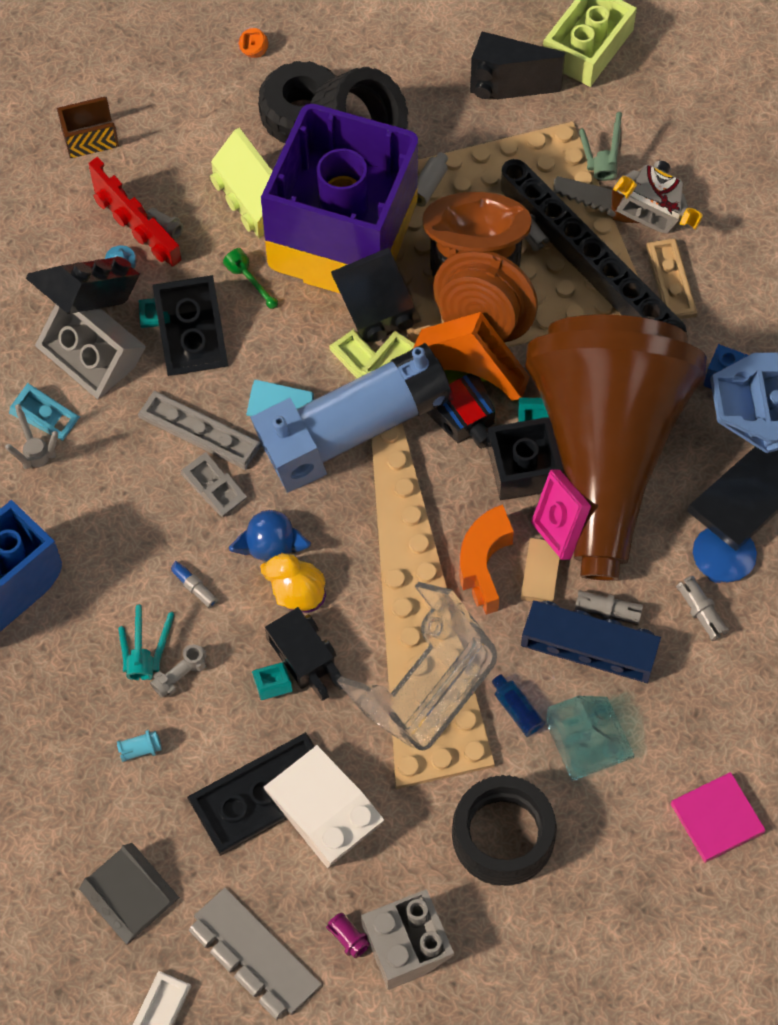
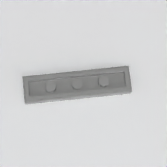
[138,391,261,470]

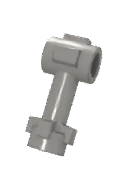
[150,644,207,698]

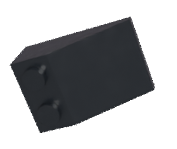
[470,31,566,100]
[331,248,422,342]
[152,275,228,376]

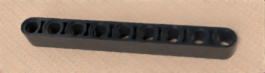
[500,159,687,333]

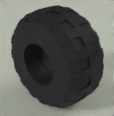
[258,61,337,143]

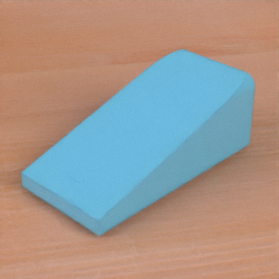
[9,383,80,441]

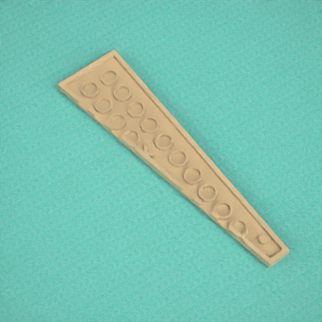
[371,423,495,789]

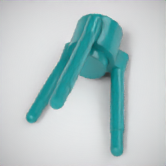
[118,604,174,680]

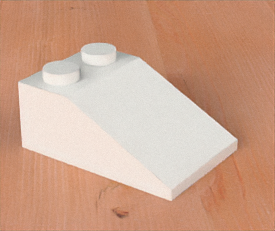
[263,745,384,868]

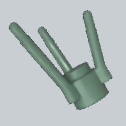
[579,112,622,181]

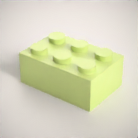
[543,0,637,87]

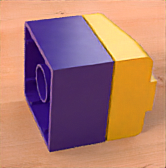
[261,104,418,293]

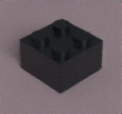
[487,417,564,500]

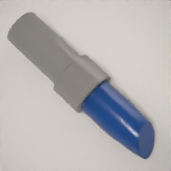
[171,561,218,608]

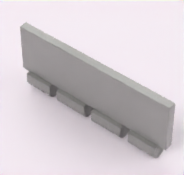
[189,888,322,1020]

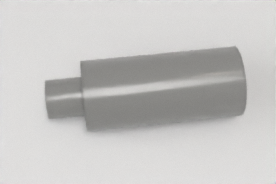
[416,152,448,207]

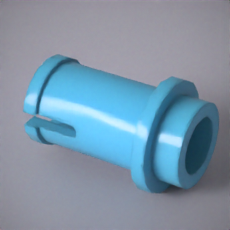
[117,730,162,762]

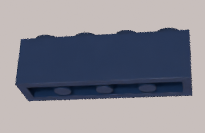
[521,600,661,684]

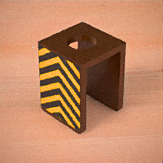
[57,97,119,158]

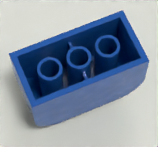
[0,500,62,632]

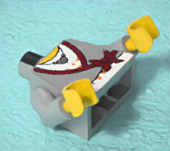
[613,161,703,234]

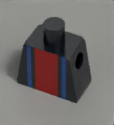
[427,374,495,449]

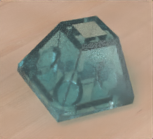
[545,695,635,781]

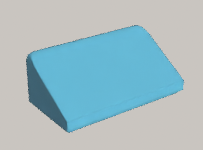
[246,380,314,417]

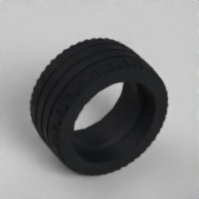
[452,775,557,886]

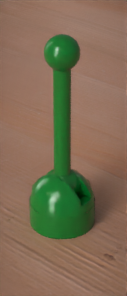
[223,248,278,309]

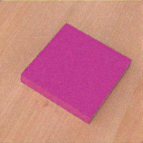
[531,470,591,560]
[671,772,766,863]

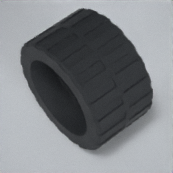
[311,67,409,129]

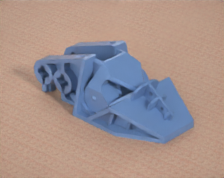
[710,353,778,453]

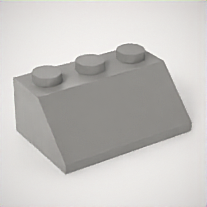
[35,304,146,400]

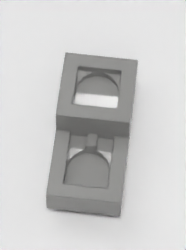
[180,452,247,517]

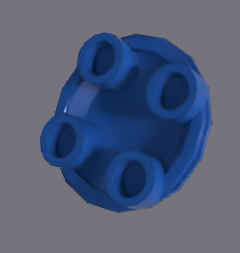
[692,528,757,583]

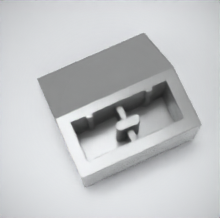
[361,889,454,990]

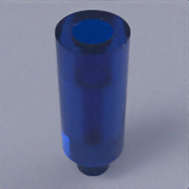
[492,674,546,737]

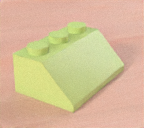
[210,128,272,238]

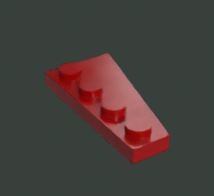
[88,156,182,267]

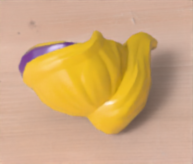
[260,553,326,613]

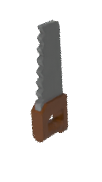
[553,176,639,223]

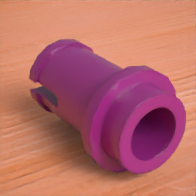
[326,912,370,958]

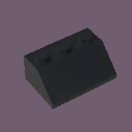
[26,256,140,314]

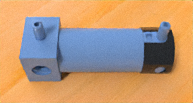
[250,343,453,493]

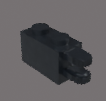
[265,607,347,701]

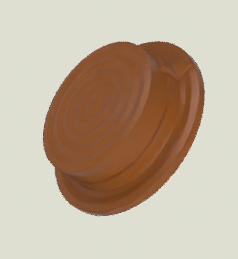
[422,192,531,258]
[433,251,538,343]

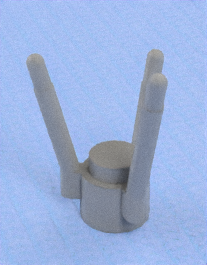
[5,404,58,469]

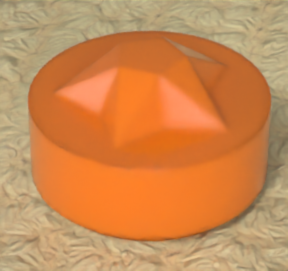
[239,28,269,58]

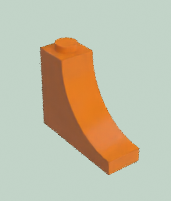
[413,312,530,401]

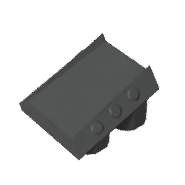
[79,843,180,945]

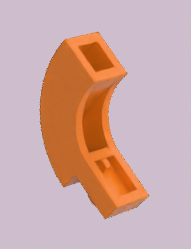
[459,504,514,615]

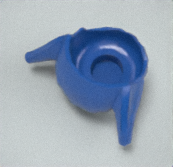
[229,510,311,561]

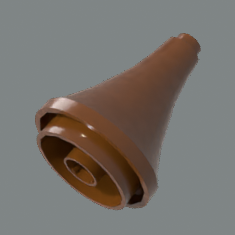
[525,314,707,581]

